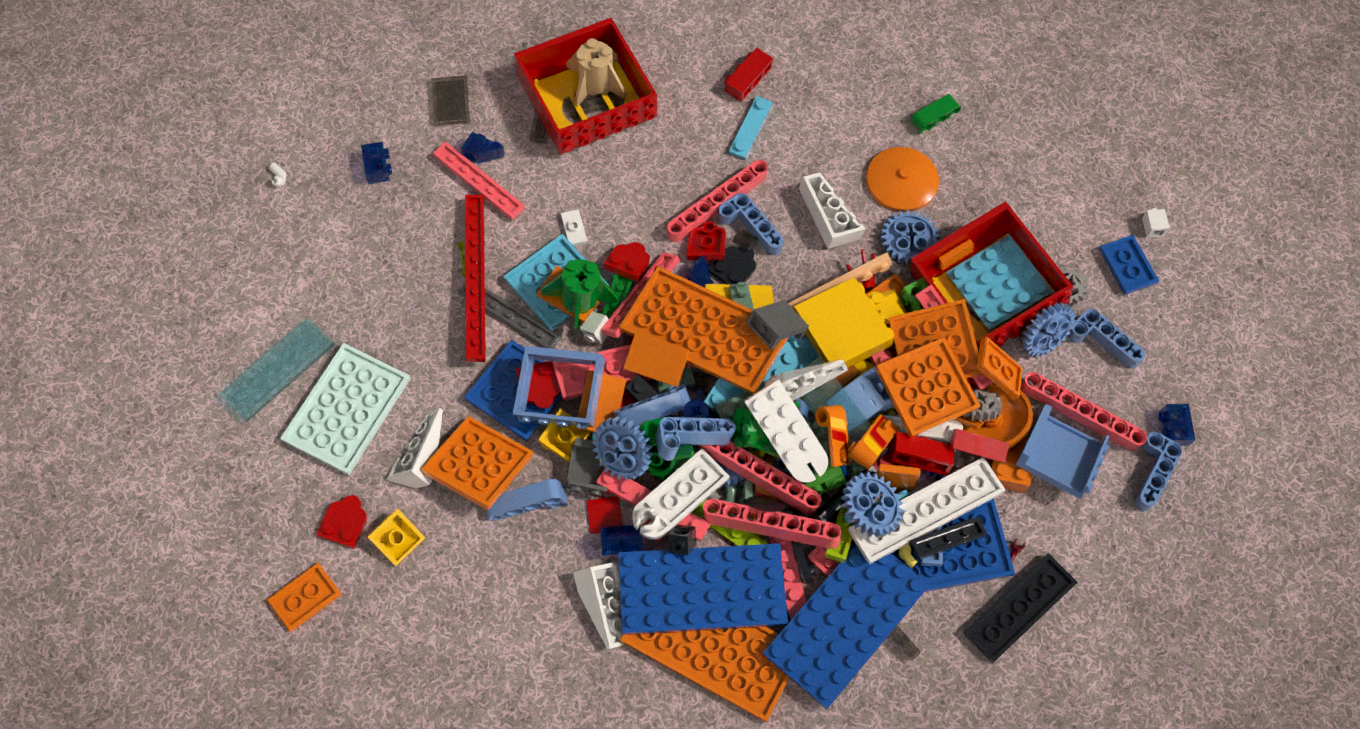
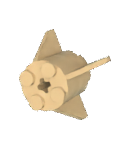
[566,39,627,107]

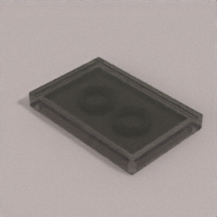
[431,75,470,126]

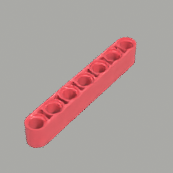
[667,160,768,242]
[1020,372,1147,450]
[697,441,821,515]
[703,499,841,549]

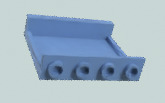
[1015,404,1109,499]

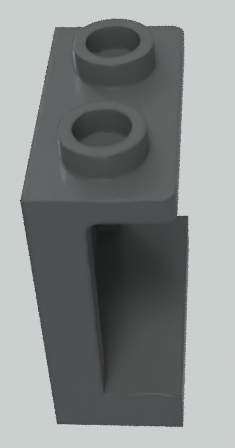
[746,300,809,350]
[564,437,607,497]

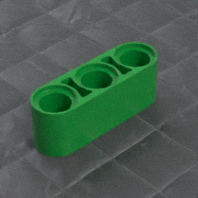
[910,94,961,134]

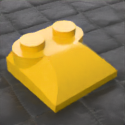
[868,289,908,328]
[537,409,591,462]
[367,509,425,566]

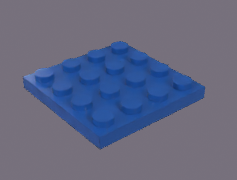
[464,339,562,442]

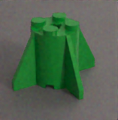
[541,259,617,332]
[731,402,800,459]
[640,417,694,482]

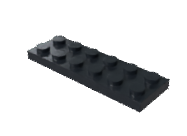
[963,553,1078,664]

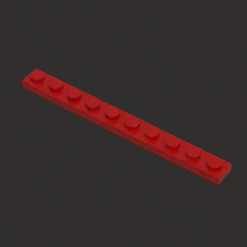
[465,194,486,362]

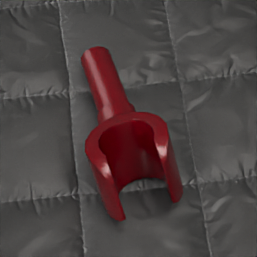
[1010,539,1025,563]

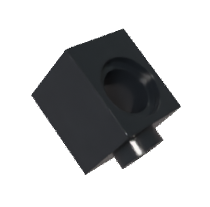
[668,524,696,555]

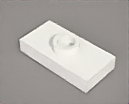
[561,209,588,246]

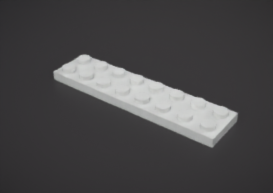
[848,457,1005,564]

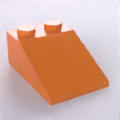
[989,437,1032,493]

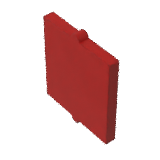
[586,496,623,534]

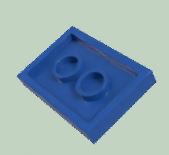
[1099,235,1159,296]

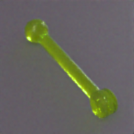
[457,241,465,276]

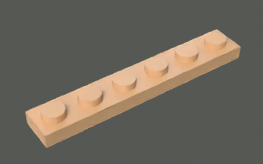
[788,253,892,310]

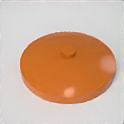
[866,147,939,212]
[961,383,1033,449]

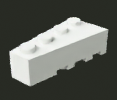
[799,173,866,249]

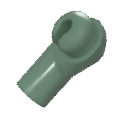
[723,484,738,503]

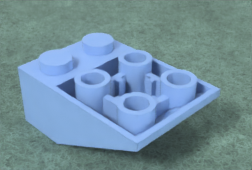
[826,367,894,434]

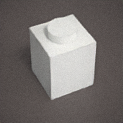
[1142,208,1170,237]
[580,311,608,344]

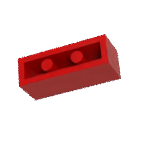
[724,47,774,102]
[890,431,954,475]

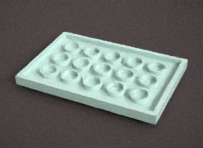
[280,343,411,476]

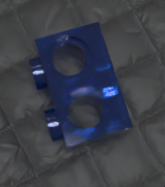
[361,142,393,185]
[1159,404,1195,446]
[601,525,643,556]

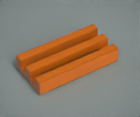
[938,239,974,270]

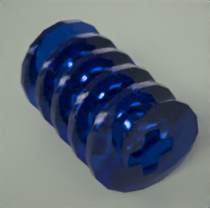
[684,399,709,418]

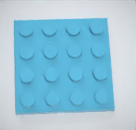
[504,234,609,331]
[946,235,1053,333]

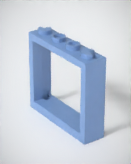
[513,346,605,429]

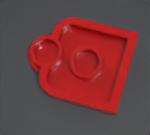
[686,221,727,260]
[603,242,650,282]
[516,361,561,409]
[316,495,367,549]

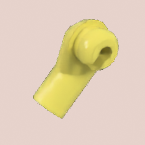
[898,544,918,568]

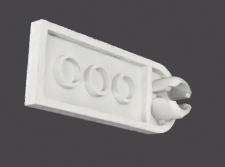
[744,379,828,482]
[632,448,730,539]

